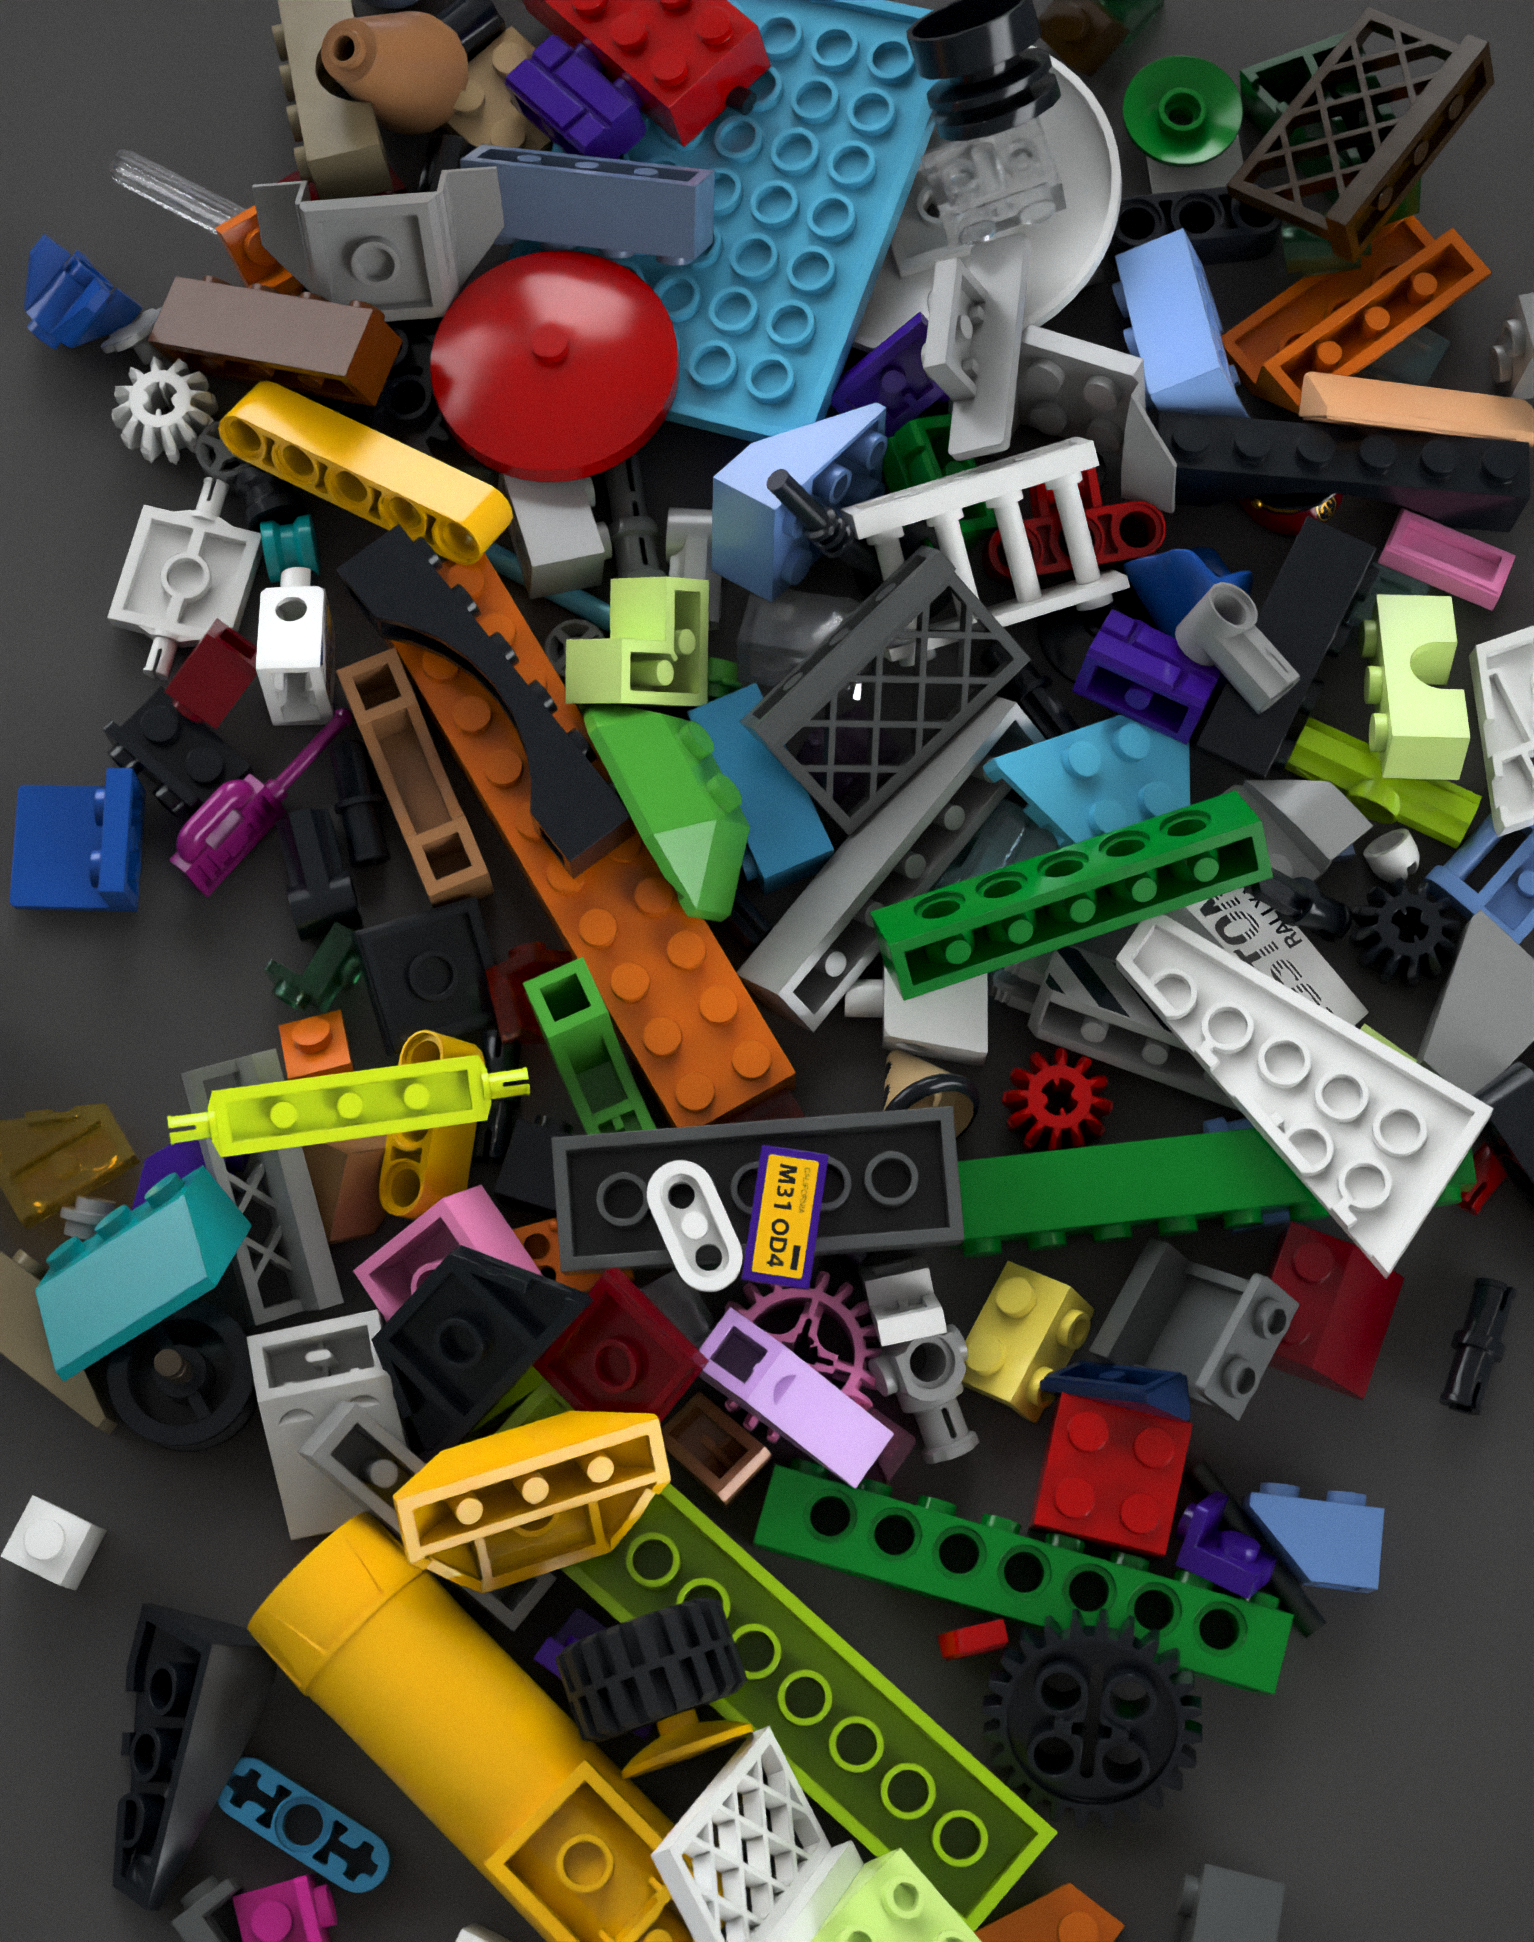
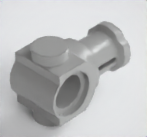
[868,1324,980,1464]

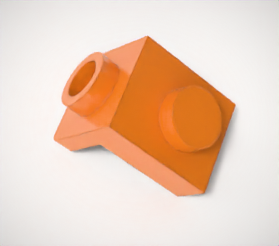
[278,1009,355,1080]

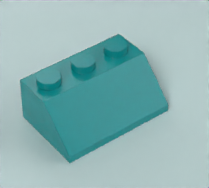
[35,1165,252,1382]

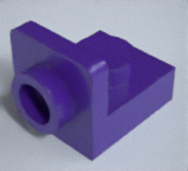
[1175,1490,1277,1599]

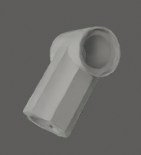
[666,507,723,631]
[1175,582,1300,715]

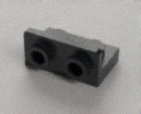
[102,686,254,819]

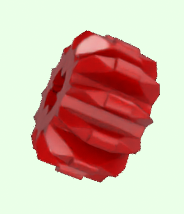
[1002,1048,1113,1151]

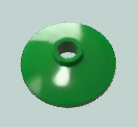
[1122,55,1243,167]

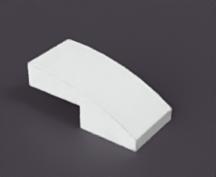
[858,1255,947,1346]

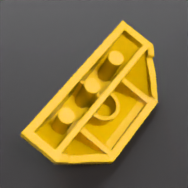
[393,1411,671,1594]

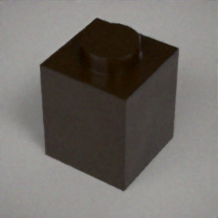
[1038,0,1131,77]

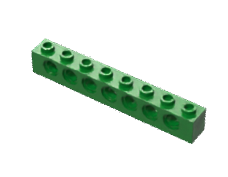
[753,1458,1294,1696]

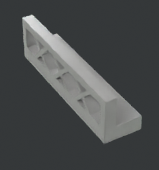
[181,1048,344,1326]

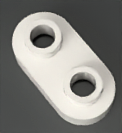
[647,1160,743,1292]

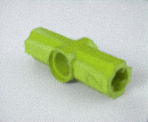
[1284,716,1482,849]

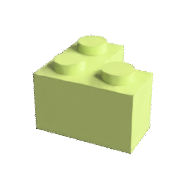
[565,576,709,707]

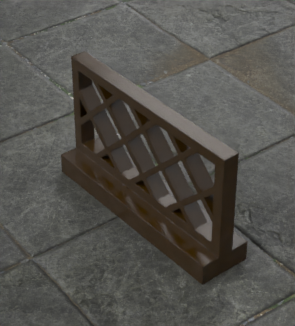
[1226,7,1495,264]

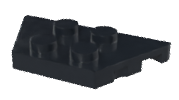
[371,1245,594,1464]

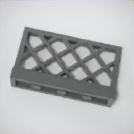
[739,545,1031,836]

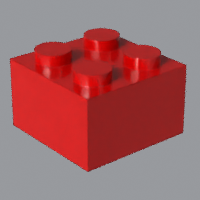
[1028,1392,1193,1560]

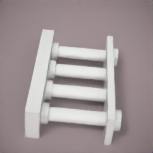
[839,436,1130,667]

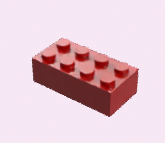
[522,0,771,147]

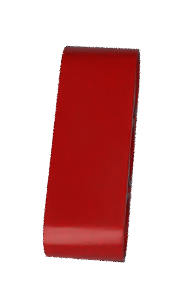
[982,467,1166,585]

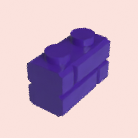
[504,34,647,159]
[1072,609,1222,745]

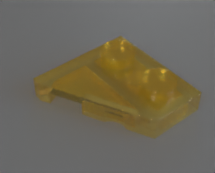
[0,1103,141,1229]

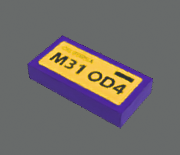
[742,1145,829,1290]

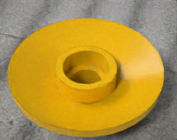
[621,1709,754,1780]

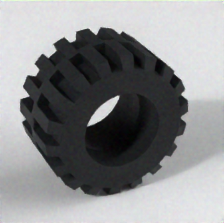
[555,1598,748,1742]

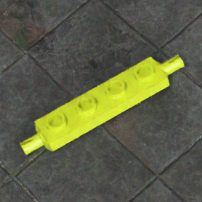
[167,1055,530,1157]

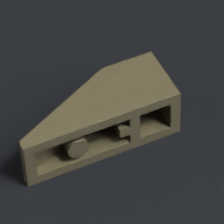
[0,1249,118,1435]

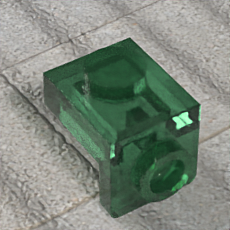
[263,921,362,1013]

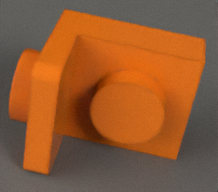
[215,205,304,296]

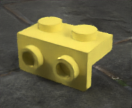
[962,1261,1094,1423]

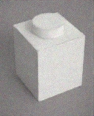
[1,1495,107,1591]

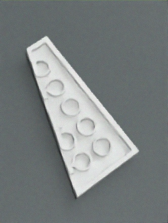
[1116,914,1494,1280]

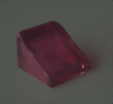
[860,1403,916,1485]

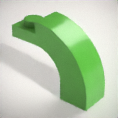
[523,957,656,1135]

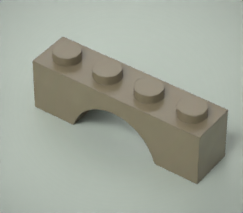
[272,0,393,200]

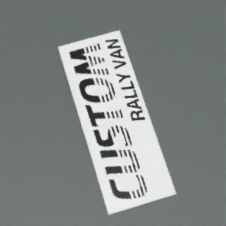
[1186,887,1369,1026]

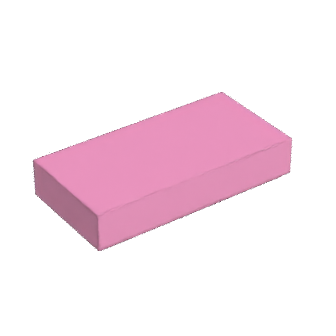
[1377,508,1516,611]

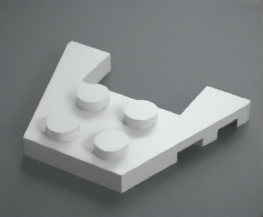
[1469,626,1534,837]

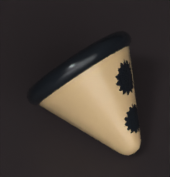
[883,1050,980,1141]

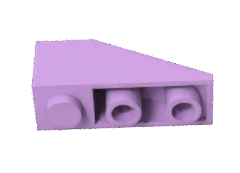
[698,1307,894,1489]

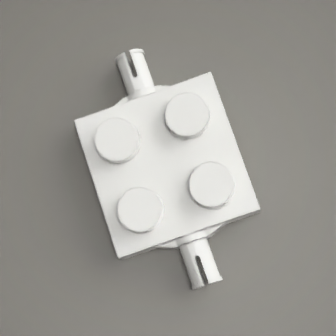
[107,477,263,681]

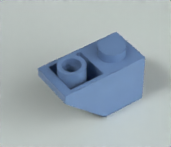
[1241,1483,1385,1593]

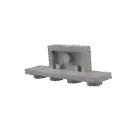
[921,233,1031,461]

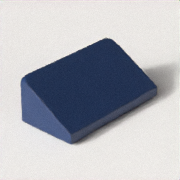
[1040,1360,1191,1422]

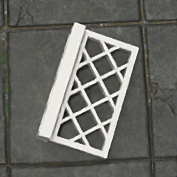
[651,1726,864,1942]

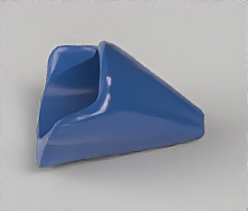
[1123,546,1254,693]

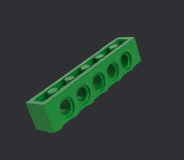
[870,790,1273,1001]

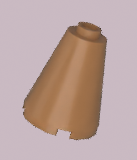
[321,11,469,136]

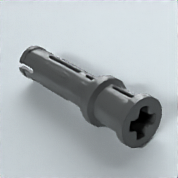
[604,451,667,579]

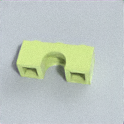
[1358,594,1470,780]

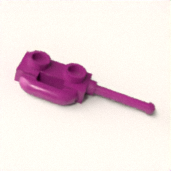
[169,708,353,898]

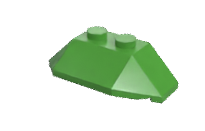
[579,704,750,922]

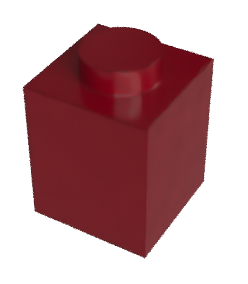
[164,618,257,729]

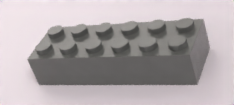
[551,1106,964,1276]

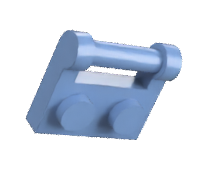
[1423,813,1534,944]

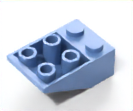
[711,402,888,603]

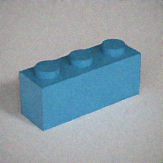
[687,683,834,896]

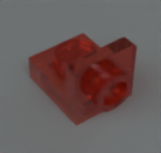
[485,942,573,1044]

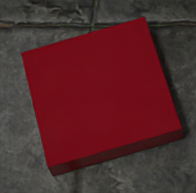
[533,1267,709,1423]

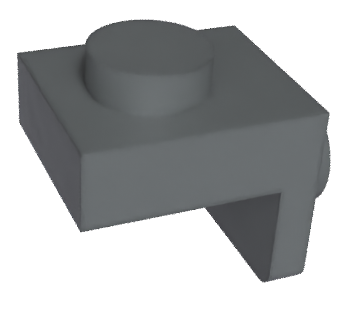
[171,1875,244,1942]

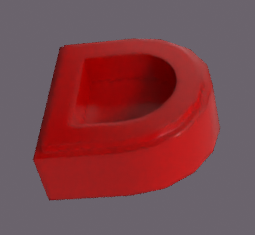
[937,1619,1009,1661]

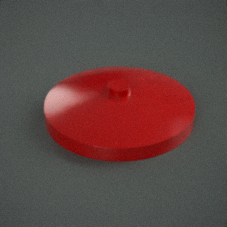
[430,251,680,482]

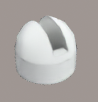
[1363,828,1420,883]

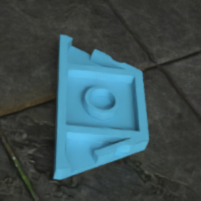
[982,715,1190,848]

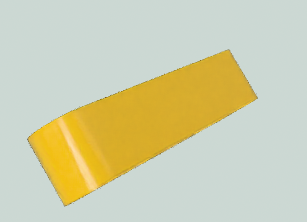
[218,381,513,565]

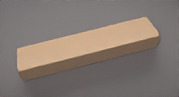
[1299,371,1534,447]

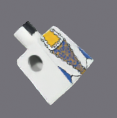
[256,567,335,726]

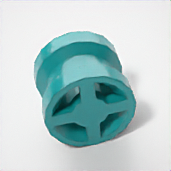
[260,515,321,583]

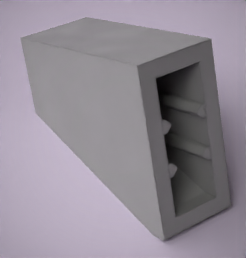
[1416,909,1534,1095]

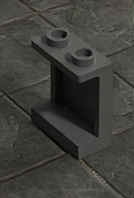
[1089,1237,1300,1421]

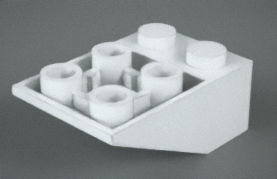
[246,1309,411,1541]

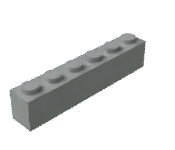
[737,688,1046,1033]

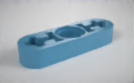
[217,1757,393,1893]

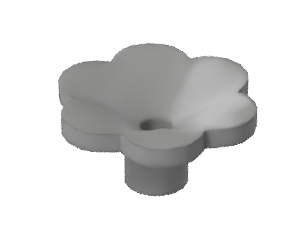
[101,307,162,365]

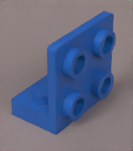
[9,768,146,912]

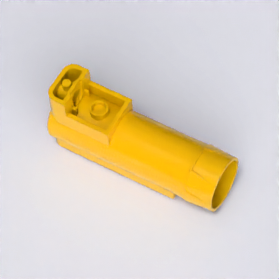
[247,1511,726,1942]

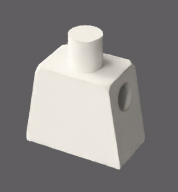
[844,961,988,1066]

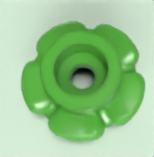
[708,657,742,703]

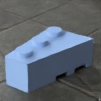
[1112,228,1252,419]

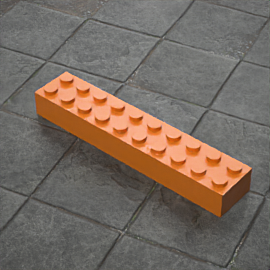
[383,553,796,1128]

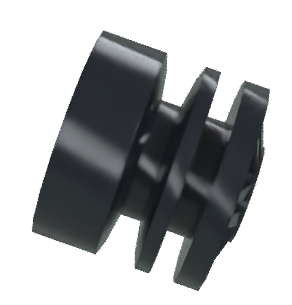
[906,0,1061,141]

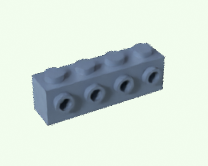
[460,144,715,266]

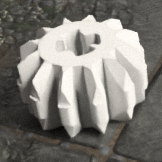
[112,356,218,465]

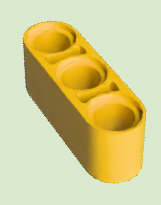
[379,1030,485,1220]

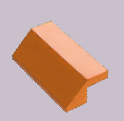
[1221,215,1492,415]

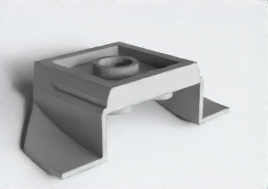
[252,166,505,321]
[948,324,1177,514]
[1137,780,1373,949]

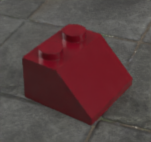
[1265,1221,1404,1401]

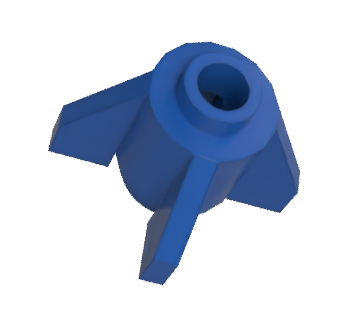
[24,233,143,349]

